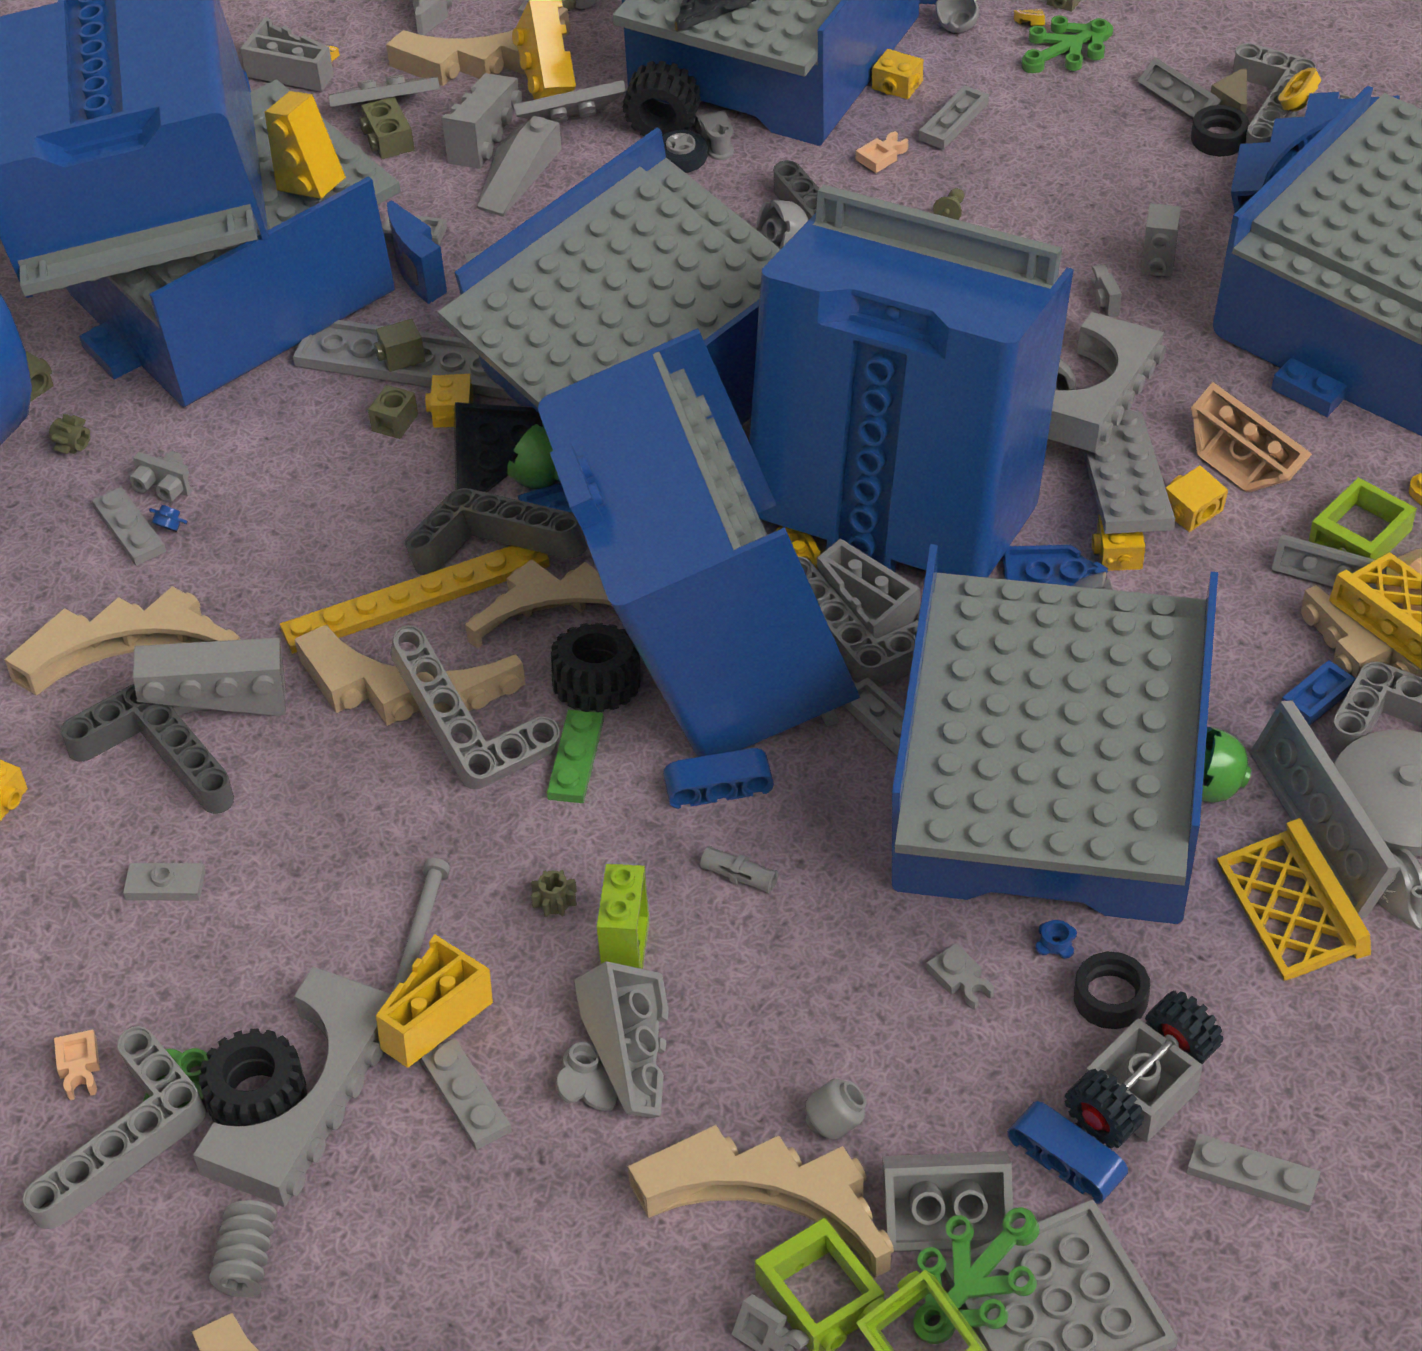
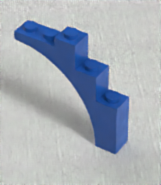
[1231,91,1400,213]

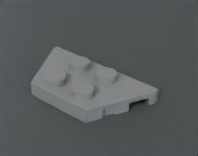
[328,74,440,107]
[513,80,626,123]

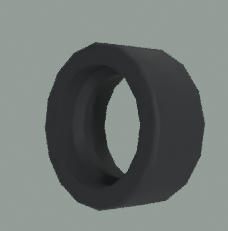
[1191,105,1250,157]
[1074,951,1150,1029]

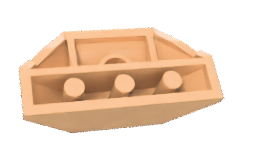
[1191,382,1312,492]

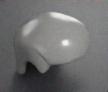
[935,0,980,34]

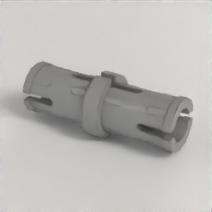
[700,846,779,894]

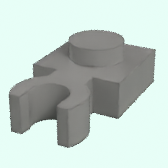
[1091,264,1122,317]
[926,943,994,1009]
[731,1294,810,1351]

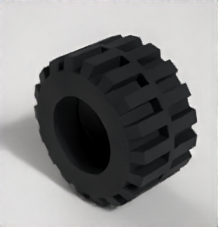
[622,61,701,136]
[551,622,641,712]
[199,1028,307,1126]

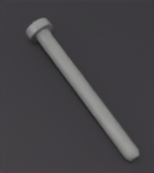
[392,858,450,992]

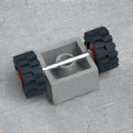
[1064,991,1223,1149]

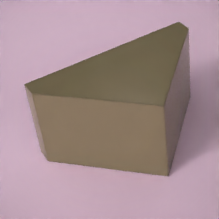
[1211,69,1247,115]

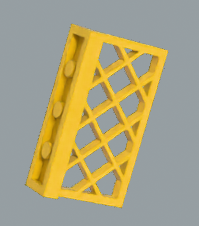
[1329,552,1422,670]
[1217,818,1371,981]

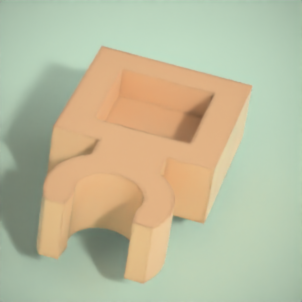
[856,131,908,173]
[54,1030,100,1100]

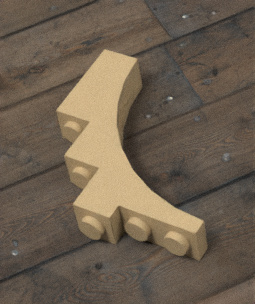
[386,7,571,86]
[465,559,612,648]
[1301,585,1422,678]
[4,586,241,696]
[295,625,526,726]
[628,1125,894,1277]

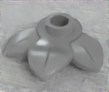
[556,1042,617,1111]

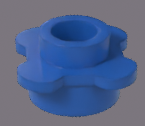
[149,505,188,532]
[1036,920,1077,959]

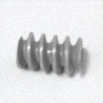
[209,1200,277,1297]

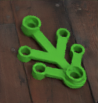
[1022,15,1113,73]
[913,1207,1040,1344]

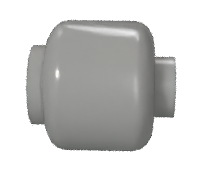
[805,1078,867,1140]

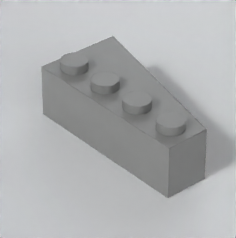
[442,73,522,169]
[133,638,286,716]

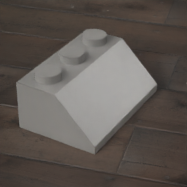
[882,1151,1014,1251]

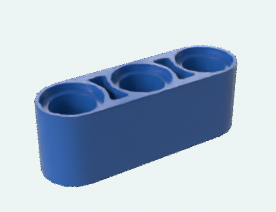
[663,748,774,809]
[1007,1101,1128,1204]

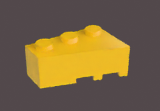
[512,0,576,100]
[264,91,346,199]
[376,934,493,1068]

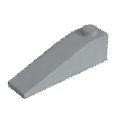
[477,116,562,217]
[574,961,669,1118]

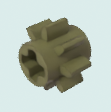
[49,414,90,454]
[531,870,577,917]

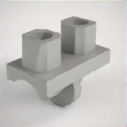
[129,451,193,503]

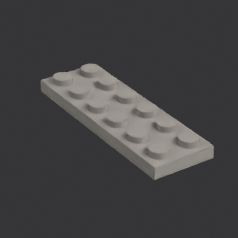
[1082,410,1175,534]
[1250,700,1401,918]

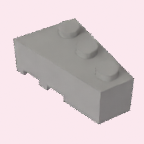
[240,17,334,92]
[817,538,920,639]

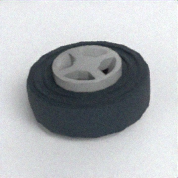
[662,130,708,173]

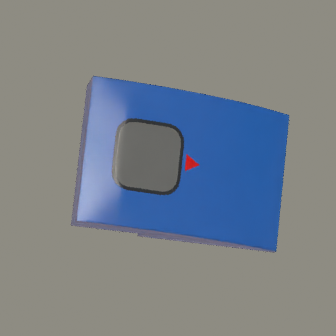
[387,200,447,304]

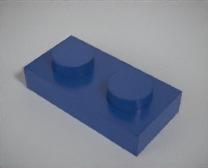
[1282,660,1356,726]

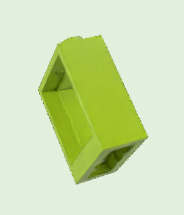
[1309,477,1417,560]
[597,864,650,969]
[755,1217,885,1351]
[856,1270,988,1351]

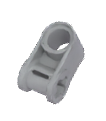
[695,110,734,160]

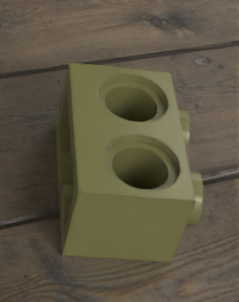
[359,97,415,159]

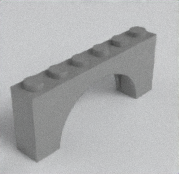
[1048,312,1166,453]
[193,966,391,1207]

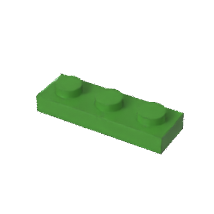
[547,709,604,803]

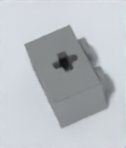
[1141,203,1181,277]

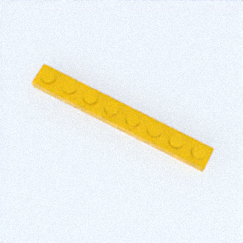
[280,545,550,654]

